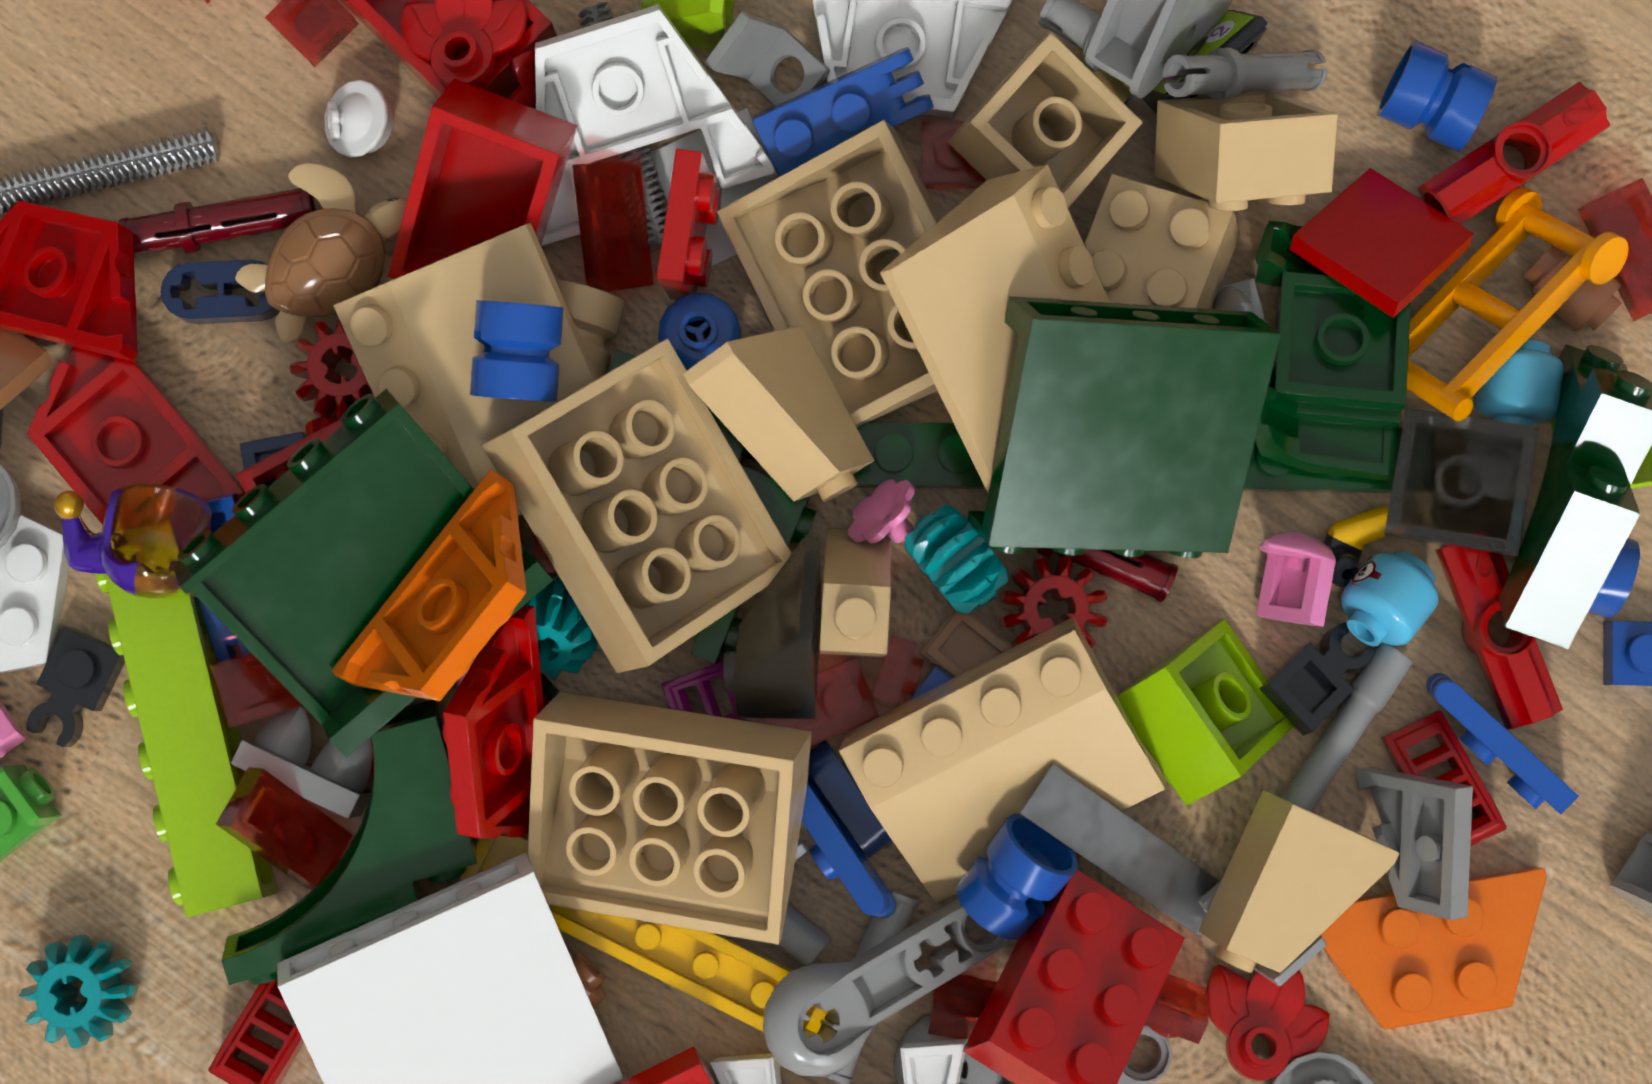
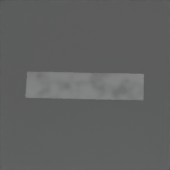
[1020,764,1219,937]

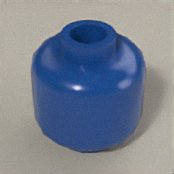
[658,292,742,371]

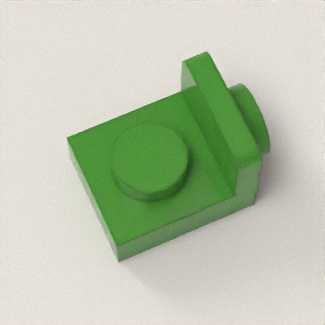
[0,765,62,862]

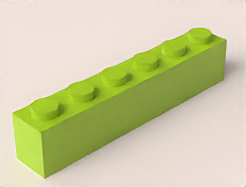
[95,519,278,918]

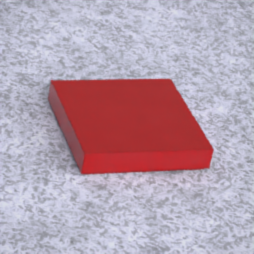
[1290,168,1474,318]

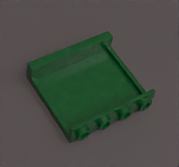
[967,296,1281,558]
[173,388,553,758]

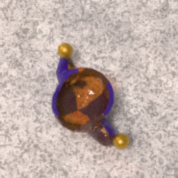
[54,483,212,599]

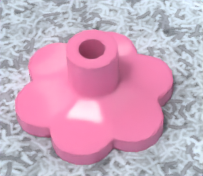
[848,479,915,544]

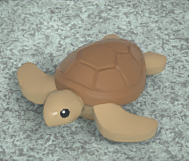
[235,163,407,342]

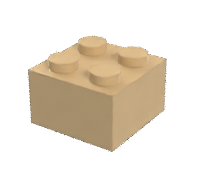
[947,33,1143,208]
[1154,91,1338,211]
[1084,174,1240,309]

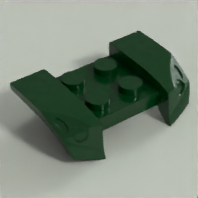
[1255,220,1411,481]

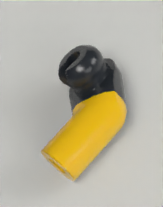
[1324,504,1397,587]

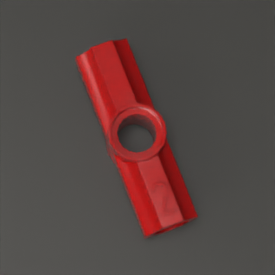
[1418,82,1610,225]
[1435,529,1563,729]

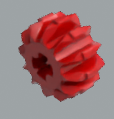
[289,319,373,420]
[999,555,1108,649]

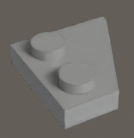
[1356,767,1473,920]

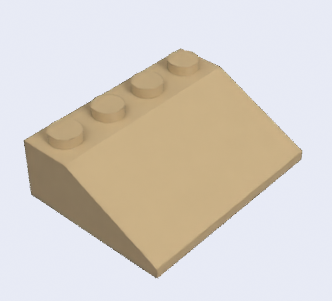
[717,120,942,427]
[880,164,1110,494]
[333,222,598,516]
[482,338,798,673]
[839,616,1165,903]
[528,692,812,945]

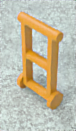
[1407,187,1629,422]

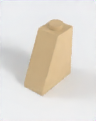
[683,325,874,502]
[820,528,891,658]
[1199,790,1399,973]

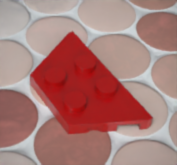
[0,200,138,362]
[27,346,246,532]
[443,605,544,839]

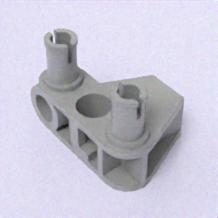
[1038,0,1233,99]

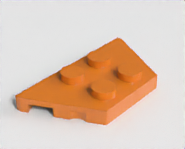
[331,469,527,701]
[1321,866,1547,1030]

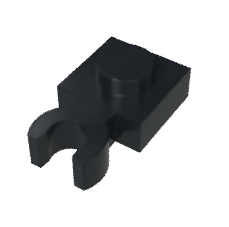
[1259,622,1375,736]
[26,626,125,747]

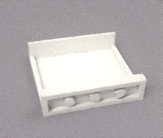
[277,852,624,1084]

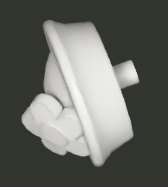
[325,79,393,158]

